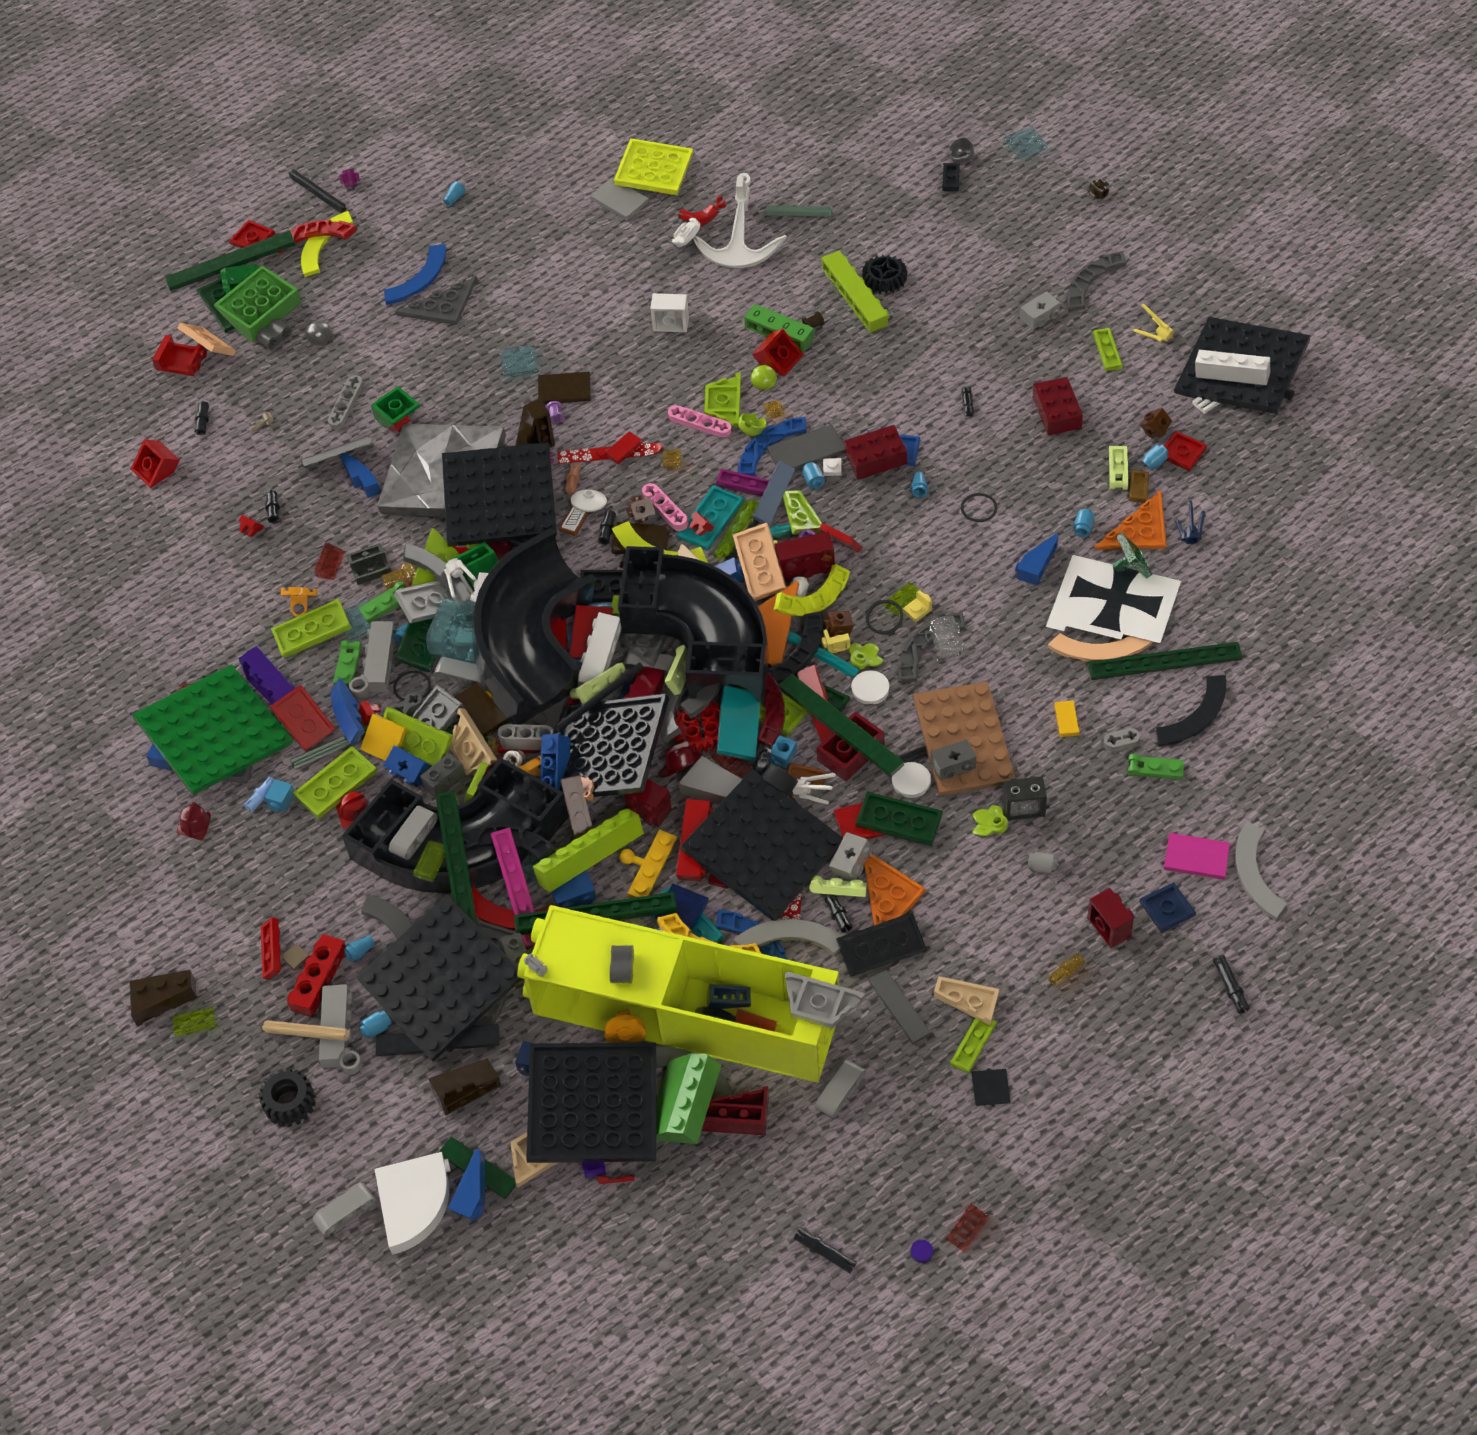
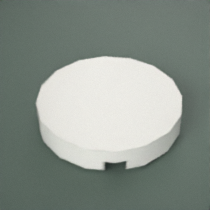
[672,218,700,247]
[851,670,889,704]
[892,762,931,798]

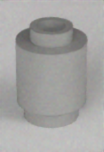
[1028,851,1058,874]

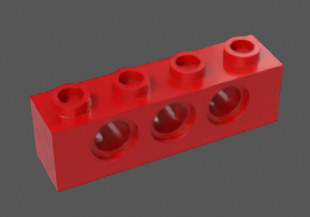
[287,934,346,1017]

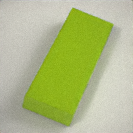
[1092,328,1123,371]
[950,1018,997,1074]

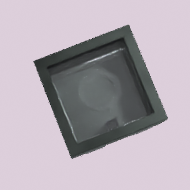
[1002,776,1047,821]

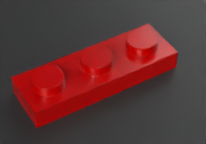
[261,917,281,980]

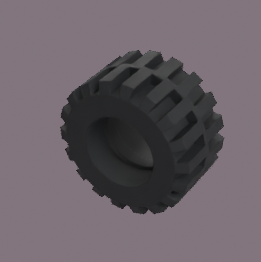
[259,1068,316,1127]

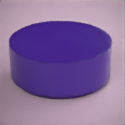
[911,1240,933,1263]

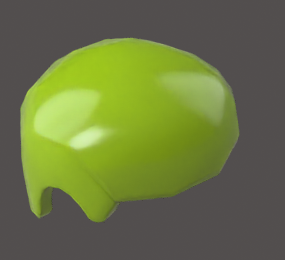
[750,365,777,390]
[738,413,767,437]

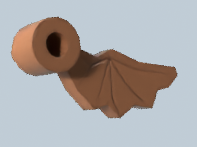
[581,777,595,802]

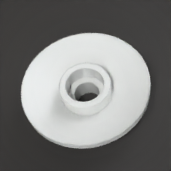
[571,489,607,512]

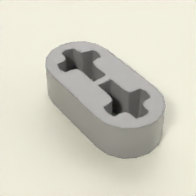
[1103,728,1140,751]

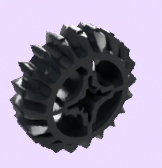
[862,254,907,295]

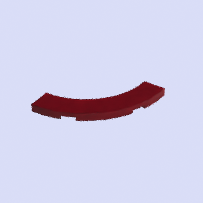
[757,673,785,747]

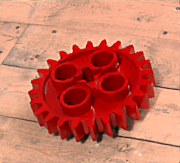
[673,700,721,753]

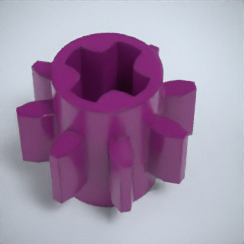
[339,169,360,188]

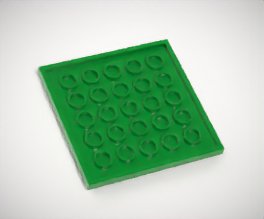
[133,664,293,795]

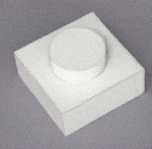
[823,458,842,476]

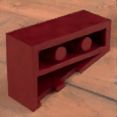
[624,666,665,699]
[702,1086,769,1136]

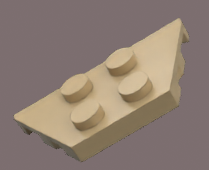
[450,708,497,775]
[511,1132,557,1188]

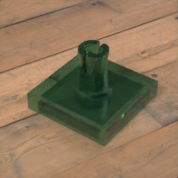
[1113,532,1153,579]

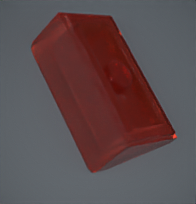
[315,543,345,580]
[735,1009,778,1032]

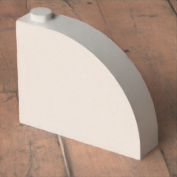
[375,1152,451,1255]

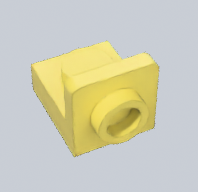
[903,590,932,623]
[821,630,850,653]

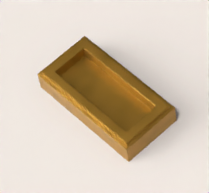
[1129,470,1149,502]

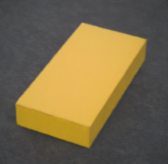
[1054,700,1079,737]

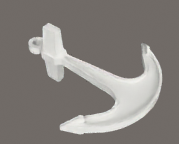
[693,173,787,268]

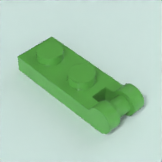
[359,581,406,624]
[333,640,362,687]
[1128,754,1184,780]

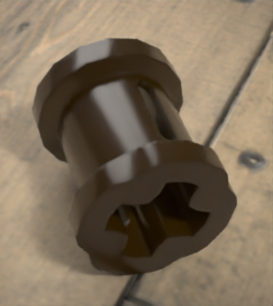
[802,311,825,328]

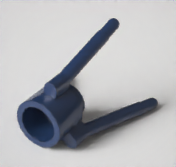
[1175,501,1205,544]

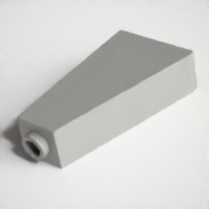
[679,756,742,804]

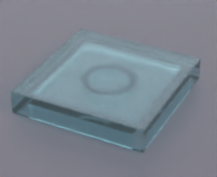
[1003,126,1048,160]
[501,345,538,378]
[344,599,381,643]

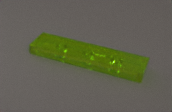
[713,499,759,559]

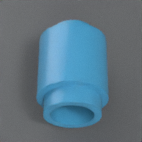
[1142,444,1169,471]
[802,462,825,489]
[1073,509,1095,537]
[359,1010,392,1039]

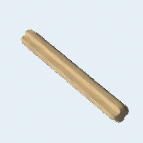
[262,1020,350,1041]

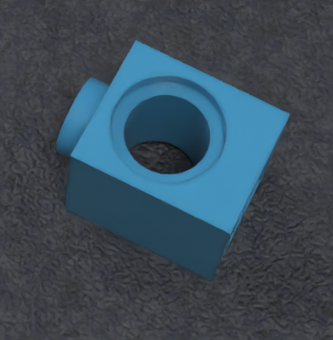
[769,736,797,769]

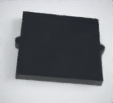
[971,1068,1011,1107]

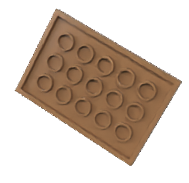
[913,682,1016,796]

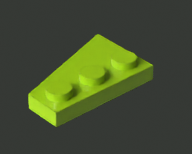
[783,490,822,535]

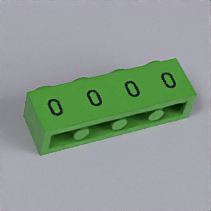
[744,304,814,352]

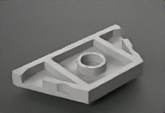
[785,971,865,1028]

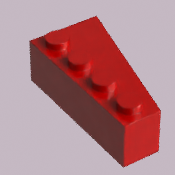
[676,799,714,882]

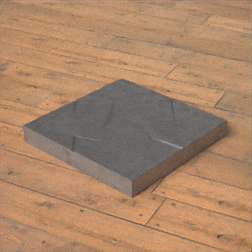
[377,424,506,517]

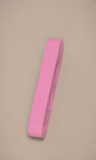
[668,405,732,438]
[642,483,688,531]

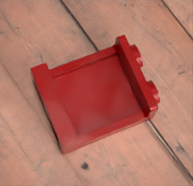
[152,335,207,377]

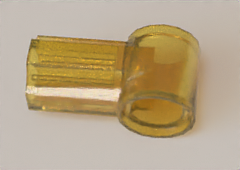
[382,562,417,591]

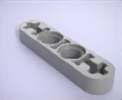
[328,375,363,430]

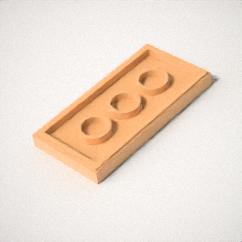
[733,523,787,601]

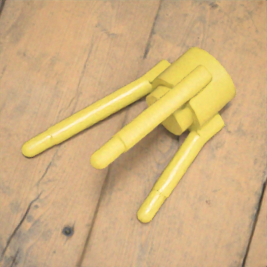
[1133,304,1174,342]

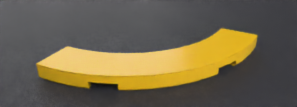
[657,913,761,954]

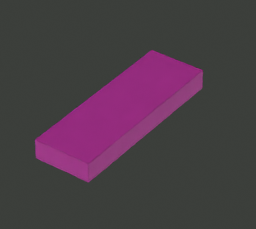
[716,468,769,496]

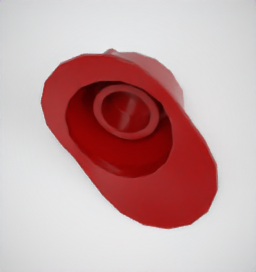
[335,792,369,828]

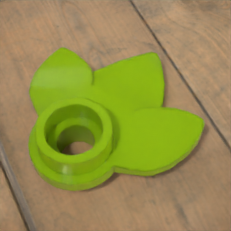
[849,643,884,670]
[972,805,1008,836]

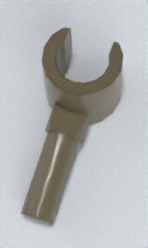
[251,412,274,432]

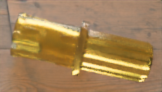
[1048,953,1085,986]

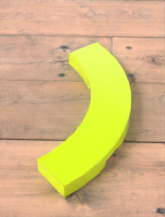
[301,211,354,277]
[612,521,708,563]
[774,564,850,616]

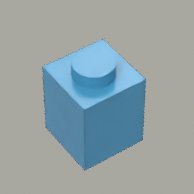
[265,779,295,812]

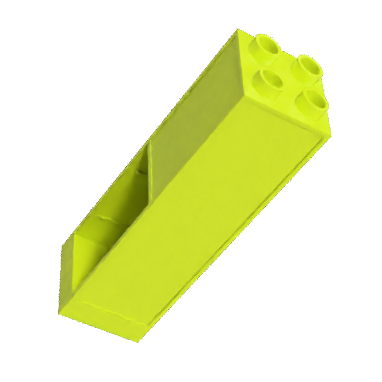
[517,905,839,1083]

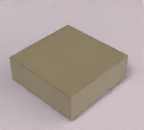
[281,944,309,971]

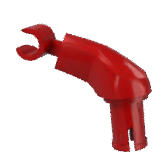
[678,196,727,227]

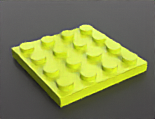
[614,138,693,195]

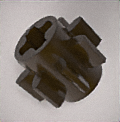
[1089,178,1109,199]

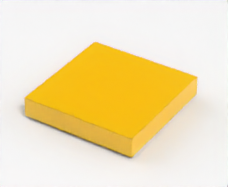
[360,714,407,761]

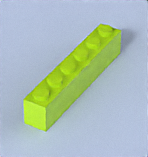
[821,250,890,333]
[533,808,644,892]

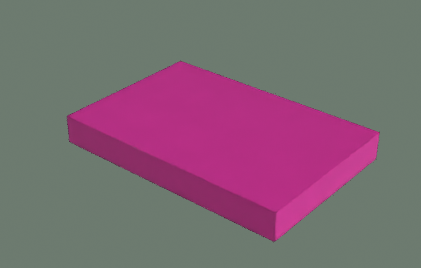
[1164,833,1230,880]

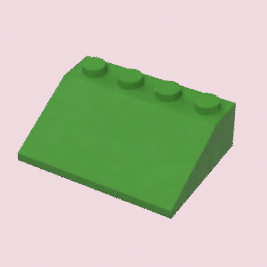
[214,265,301,342]
[656,1053,722,1144]

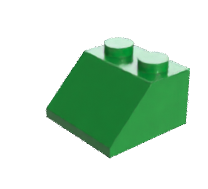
[371,386,420,428]

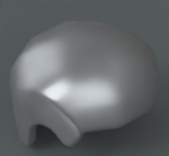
[949,137,974,164]
[305,320,332,346]

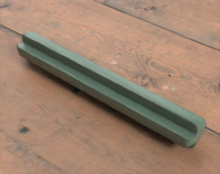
[766,206,832,217]

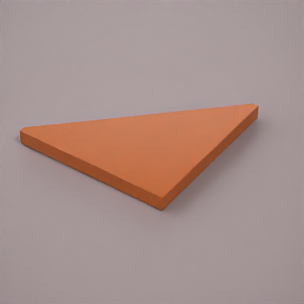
[1095,491,1167,550]
[758,581,800,667]
[864,853,926,925]

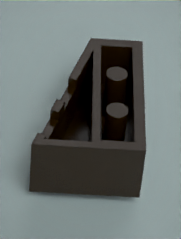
[515,398,555,448]
[130,970,197,1027]
[428,1058,501,1116]

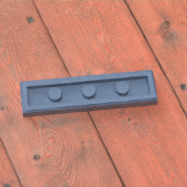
[752,461,795,525]

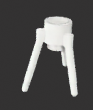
[444,558,476,598]
[793,773,836,804]

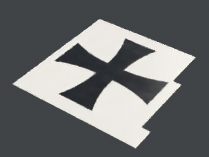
[1046,555,1181,643]

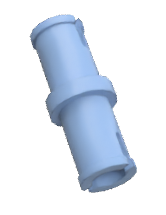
[243,776,274,813]

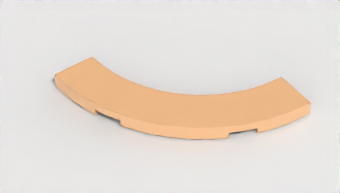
[1048,633,1153,662]

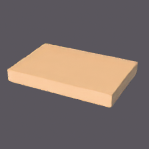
[178,323,236,356]

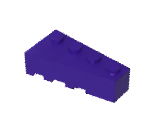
[238,645,295,705]

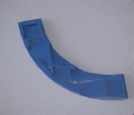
[384,244,446,305]
[738,417,806,477]
[716,910,788,960]

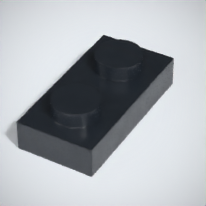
[942,163,960,191]

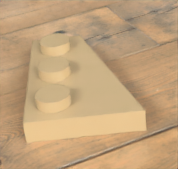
[934,976,999,1026]

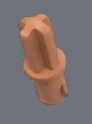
[565,463,581,495]

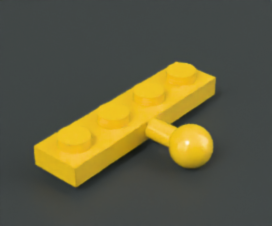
[619,829,677,898]

